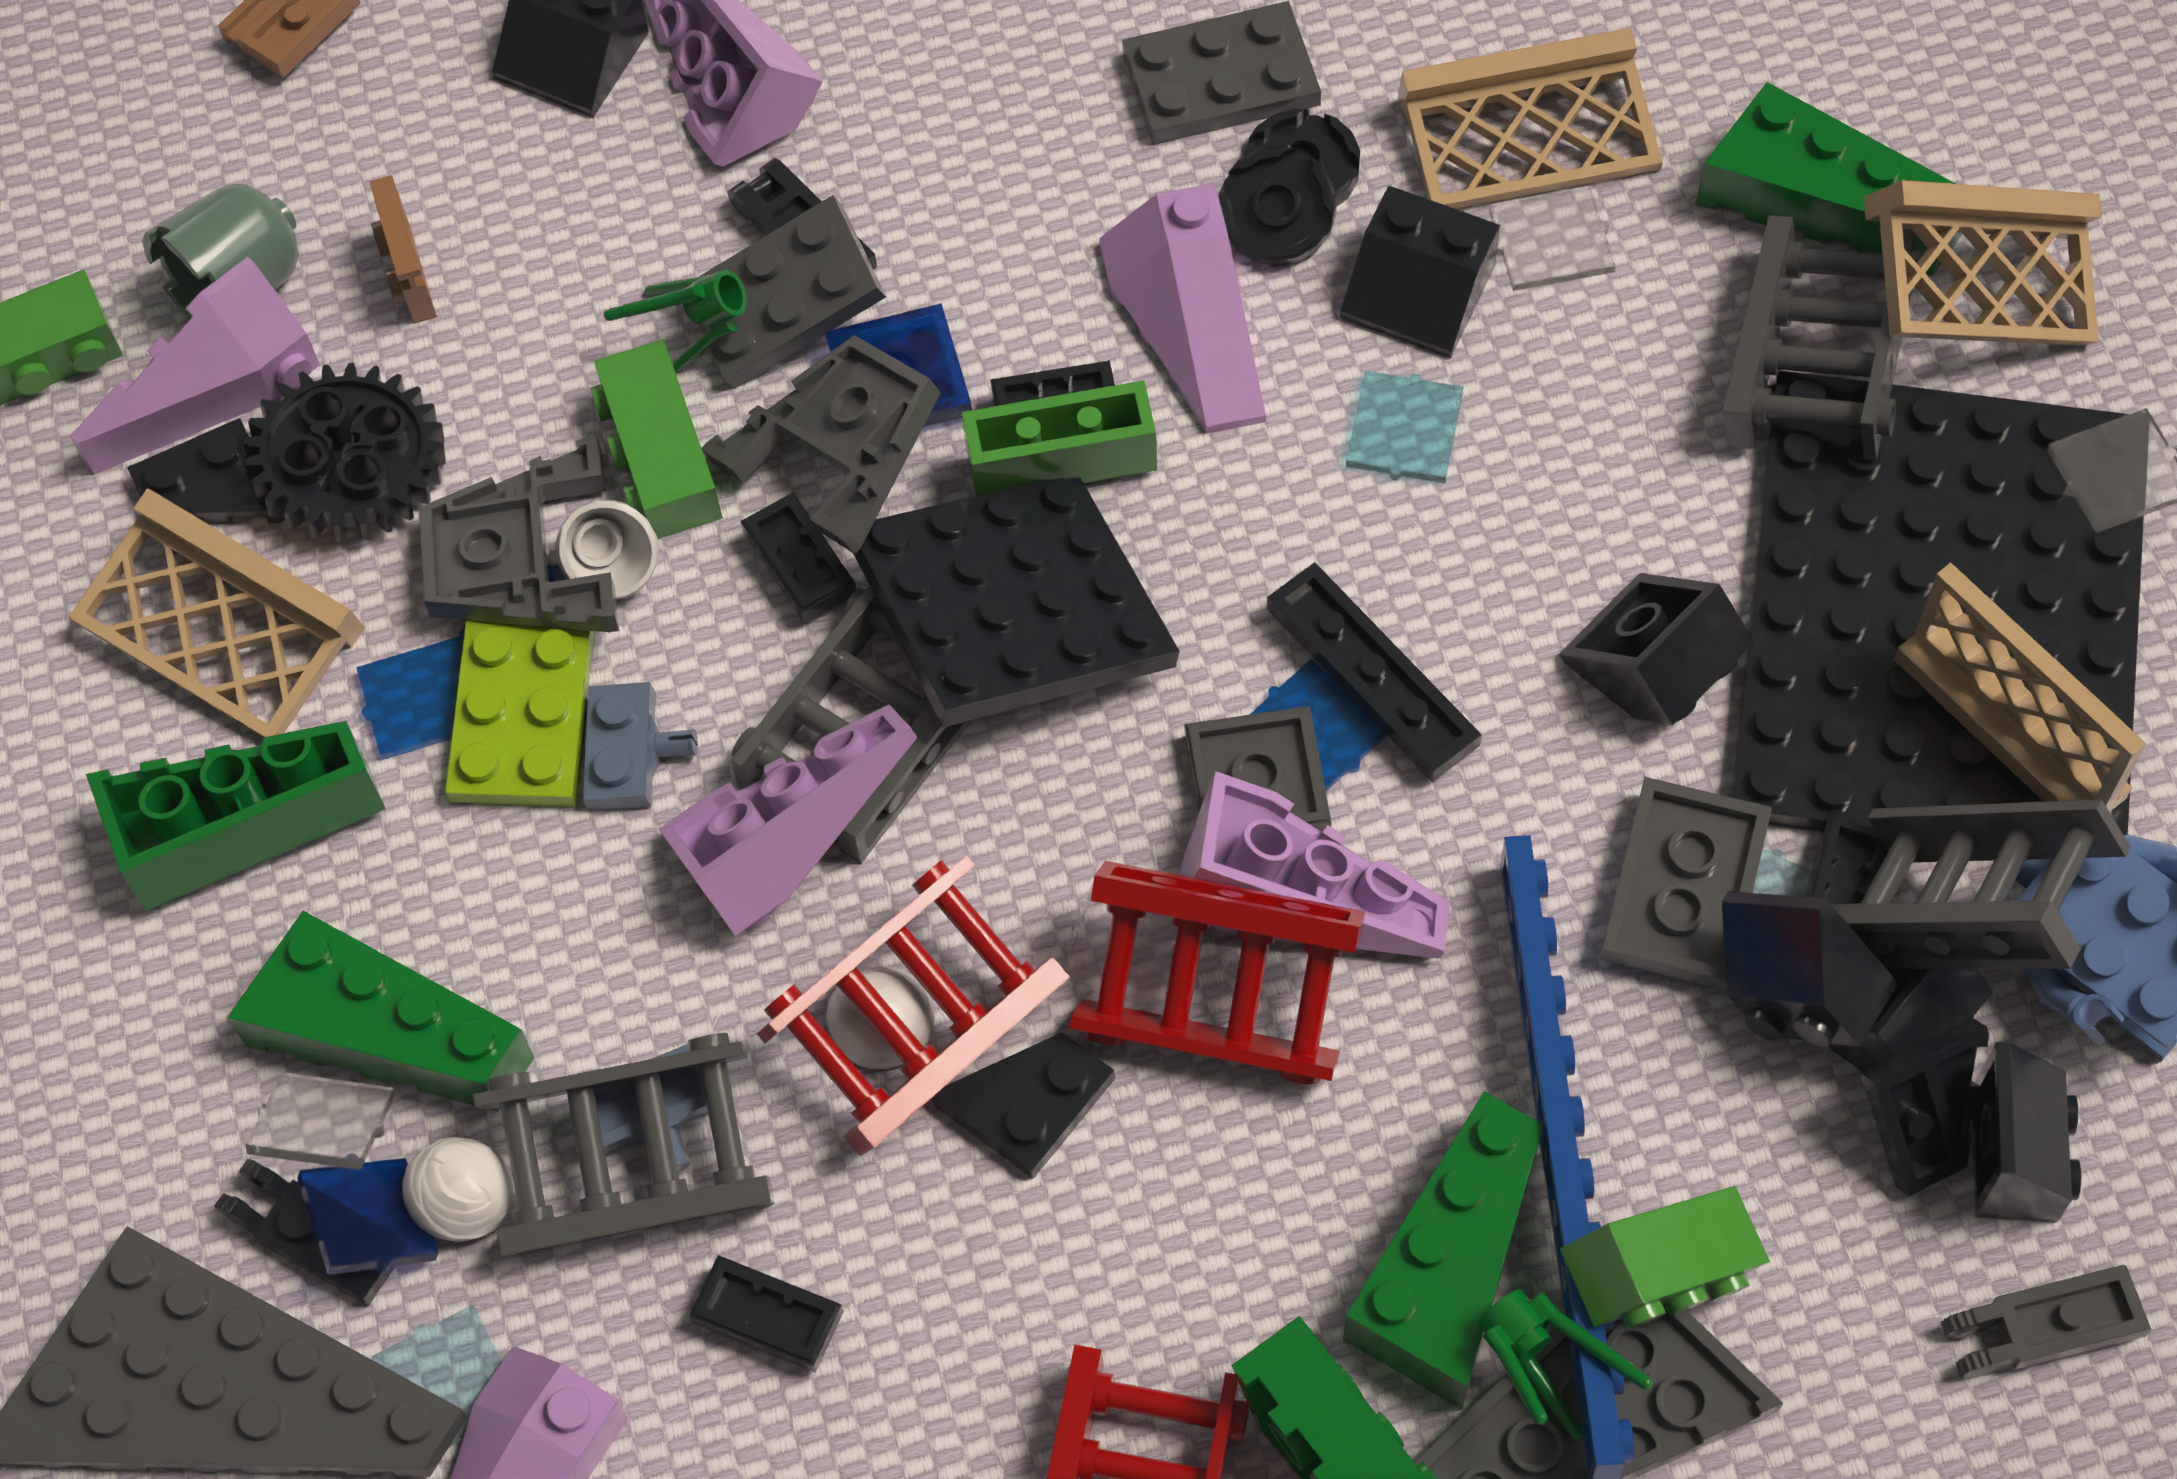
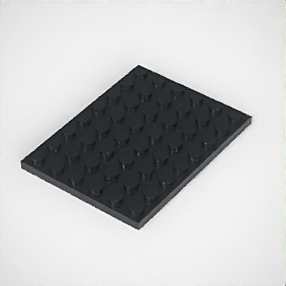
[1732,370,2149,835]

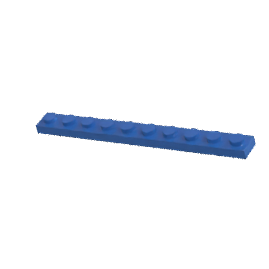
[1500,835,1634,1479]

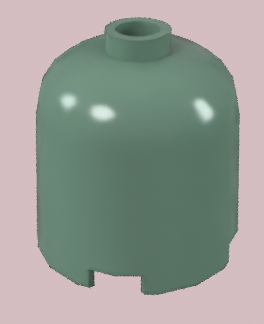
[142,184,299,319]

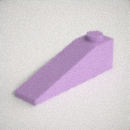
[645,0,823,167]
[1099,183,1266,433]
[70,257,320,475]
[659,705,917,936]
[1179,771,1450,959]
[451,1346,628,1479]

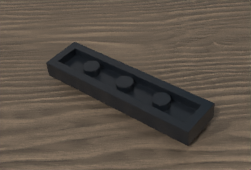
[1267,562,1482,782]

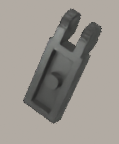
[1941,1264,2151,1379]

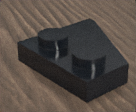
[127,418,285,525]
[932,1032,1115,1179]

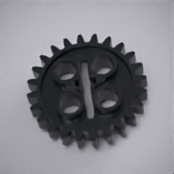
[243,363,446,542]

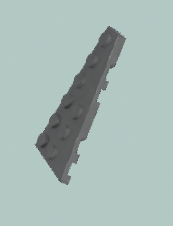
[1414,1305,1783,1479]

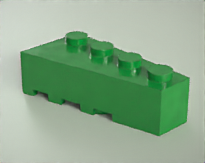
[1696,82,1963,276]
[86,721,386,911]
[227,911,535,1112]
[1343,1091,1544,1410]
[1231,1316,1437,1479]

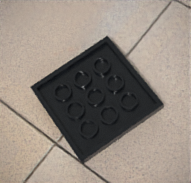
[853,478,1180,727]

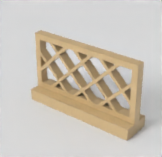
[1397,28,1663,209]
[1864,180,2102,346]
[69,488,365,738]
[1894,563,2146,812]

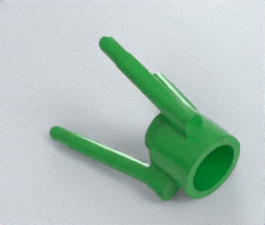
[603,269,747,372]
[1478,1289,1653,1440]

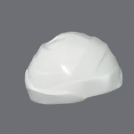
[556,500,659,599]
[826,966,935,1070]
[402,1137,514,1242]

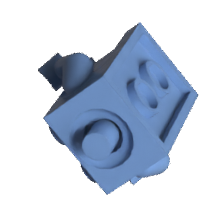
[2015,834,2177,1061]

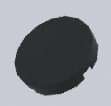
[1244,109,1360,207]
[1219,145,1337,267]

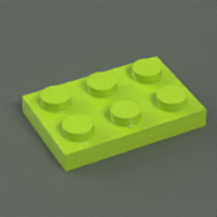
[445,620,594,807]

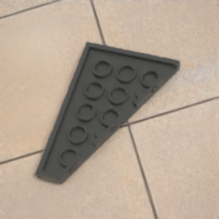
[0,1226,468,1477]

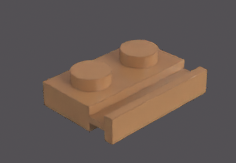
[218,0,361,78]
[369,175,437,324]

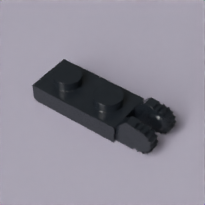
[214,1158,407,1306]

